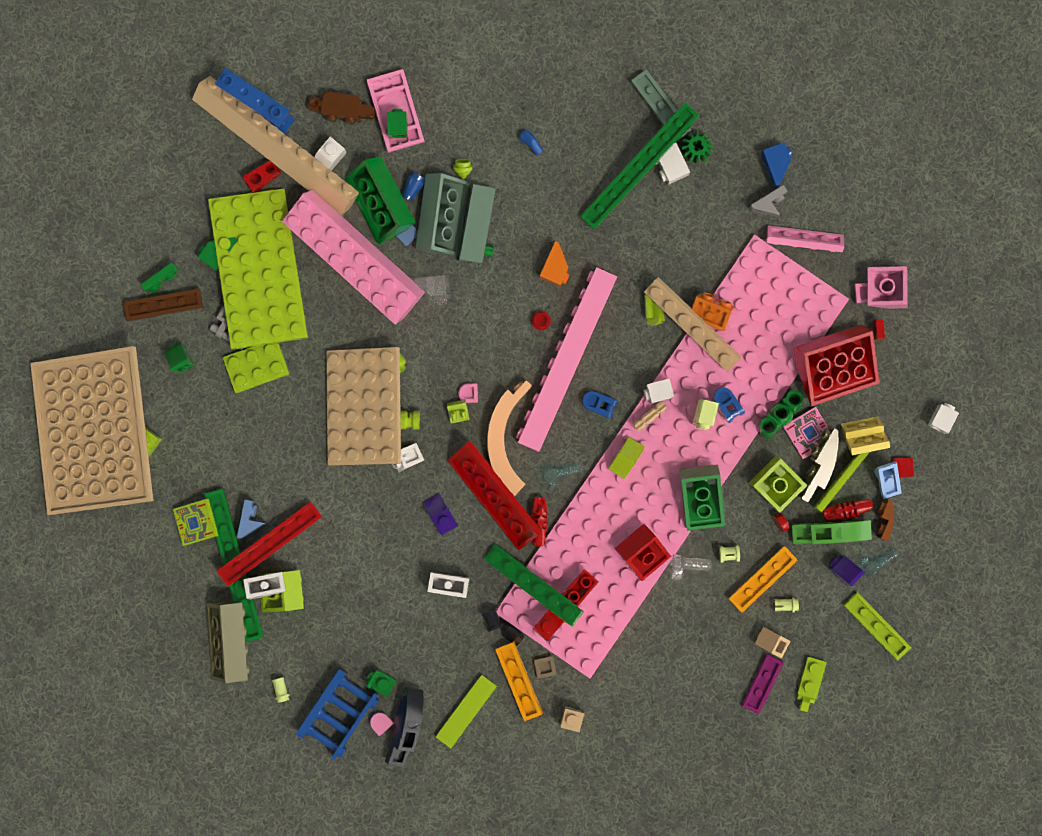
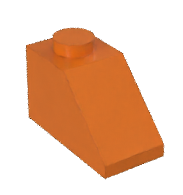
[540,241,570,287]

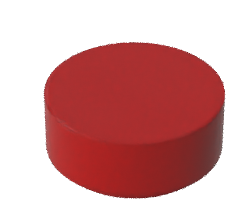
[773,513,789,532]

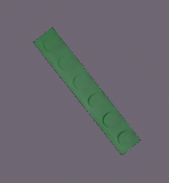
[484,544,584,627]

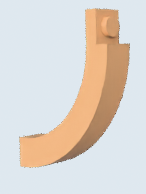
[488,381,532,497]

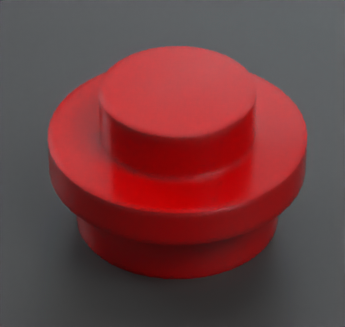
[532,311,551,331]

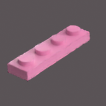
[767,225,844,252]

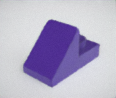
[423,493,458,536]

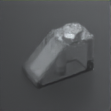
[410,275,451,305]

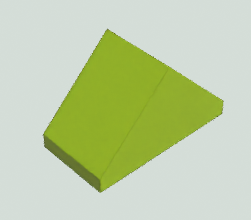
[608,437,645,479]

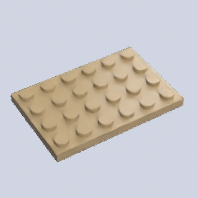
[327,347,401,466]

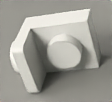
[392,443,424,472]

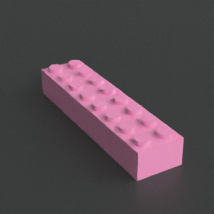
[282,190,425,324]

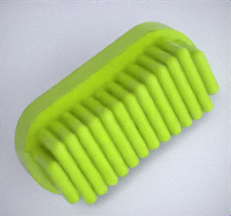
[644,294,665,326]

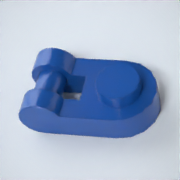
[714,388,745,423]
[582,391,618,419]

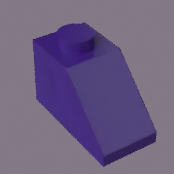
[829,555,865,587]

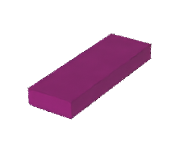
[741,654,784,714]

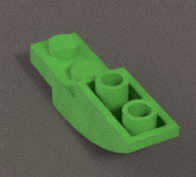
[792,520,872,544]

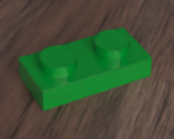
[141,262,179,293]

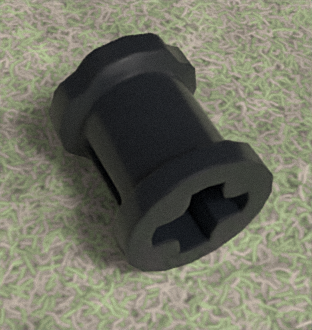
[481,608,504,632]

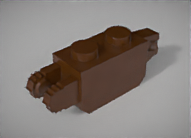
[308,91,377,125]

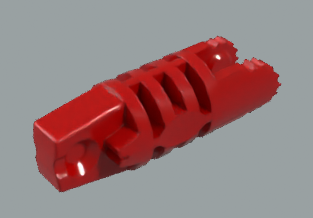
[531,498,548,547]
[823,499,873,522]

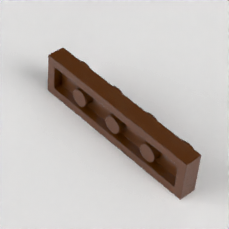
[124,289,203,322]

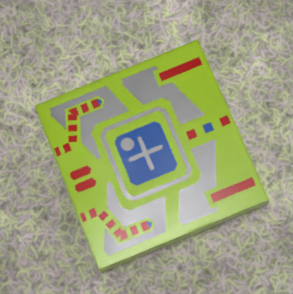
[173,499,219,546]

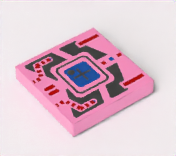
[783,407,828,459]

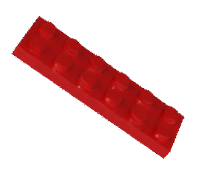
[447,441,542,551]

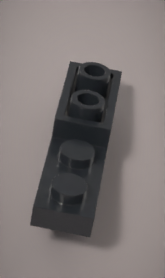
[385,687,424,767]

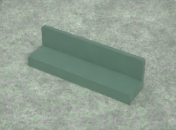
[458,184,495,263]

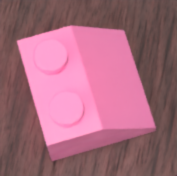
[868,266,908,309]

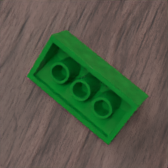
[345,156,416,244]

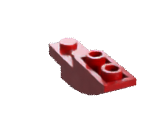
[533,569,599,641]

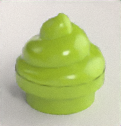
[453,159,472,179]

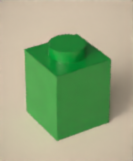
[387,109,408,139]

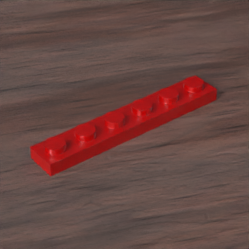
[216,502,322,587]

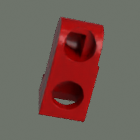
[243,161,281,193]

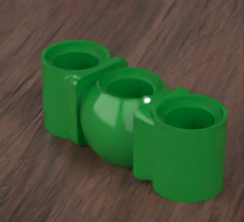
[759,390,803,439]

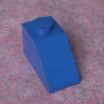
[761,142,792,189]

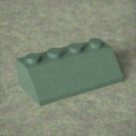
[416,173,469,257]

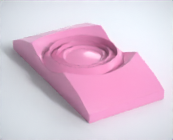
[367,69,425,153]

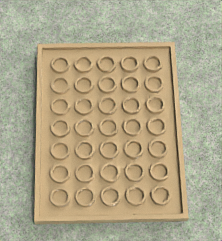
[30,346,153,515]

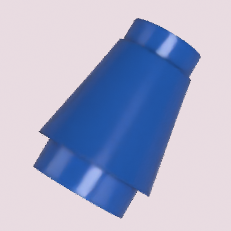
[402,171,425,201]

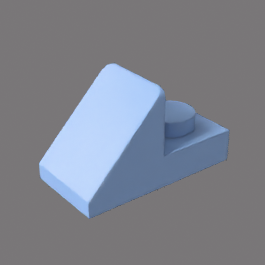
[874,461,902,499]

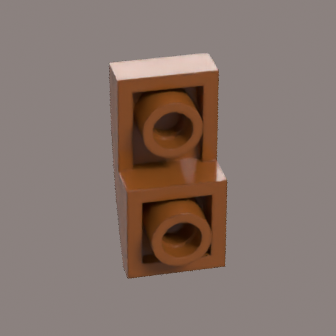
[877,499,894,541]

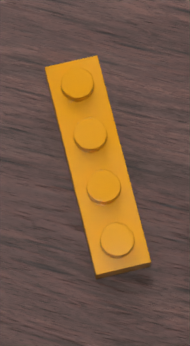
[728,546,798,613]
[495,642,543,721]

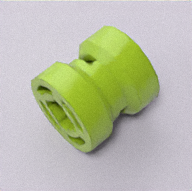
[400,410,420,430]

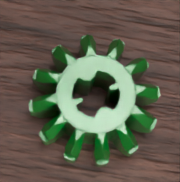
[681,131,714,164]

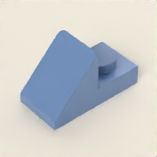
[237,500,266,538]

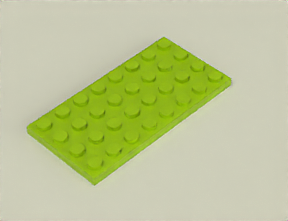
[208,189,308,350]

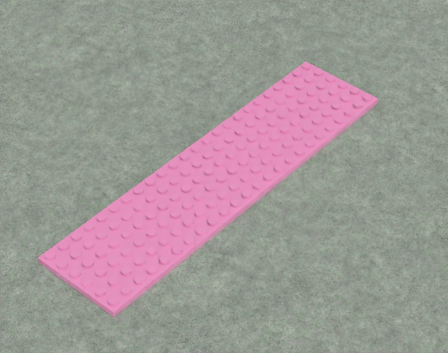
[497,235,849,678]

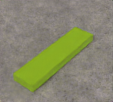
[814,452,869,512]
[843,592,912,661]
[436,675,497,748]

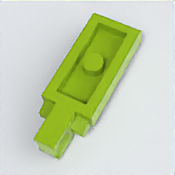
[797,656,827,712]

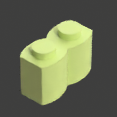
[693,399,719,430]

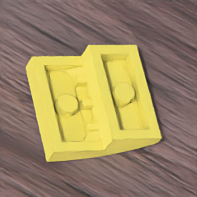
[841,416,890,455]

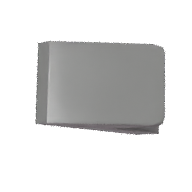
[749,185,788,217]

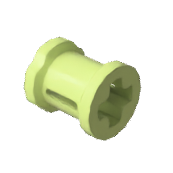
[719,545,740,563]

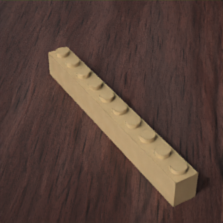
[192,76,359,216]

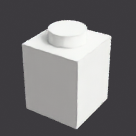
[644,379,674,404]
[928,403,959,434]

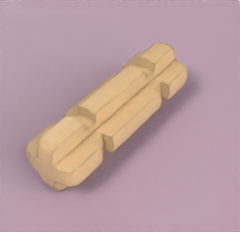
[633,401,667,431]

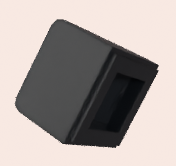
[502,624,525,646]

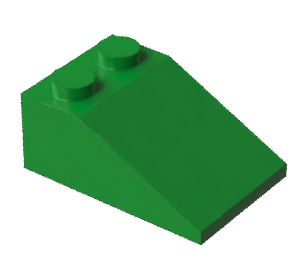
[679,464,725,531]

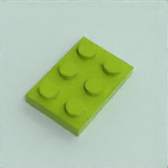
[223,343,290,394]

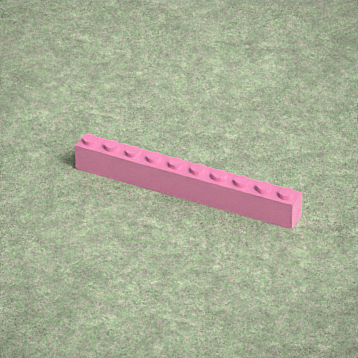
[516,267,617,452]

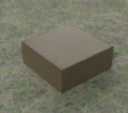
[534,656,557,679]

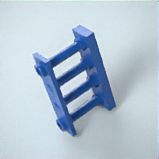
[215,68,295,134]
[296,668,379,760]

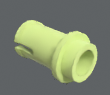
[775,597,799,613]
[272,677,290,703]

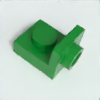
[366,669,397,697]

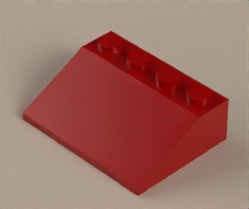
[793,325,880,406]

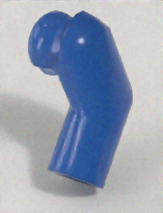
[519,129,543,155]

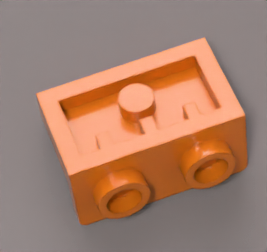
[692,292,736,332]

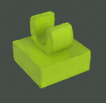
[447,400,470,424]

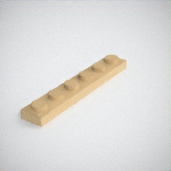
[644,277,741,372]

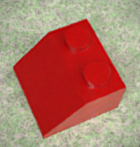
[615,524,672,581]

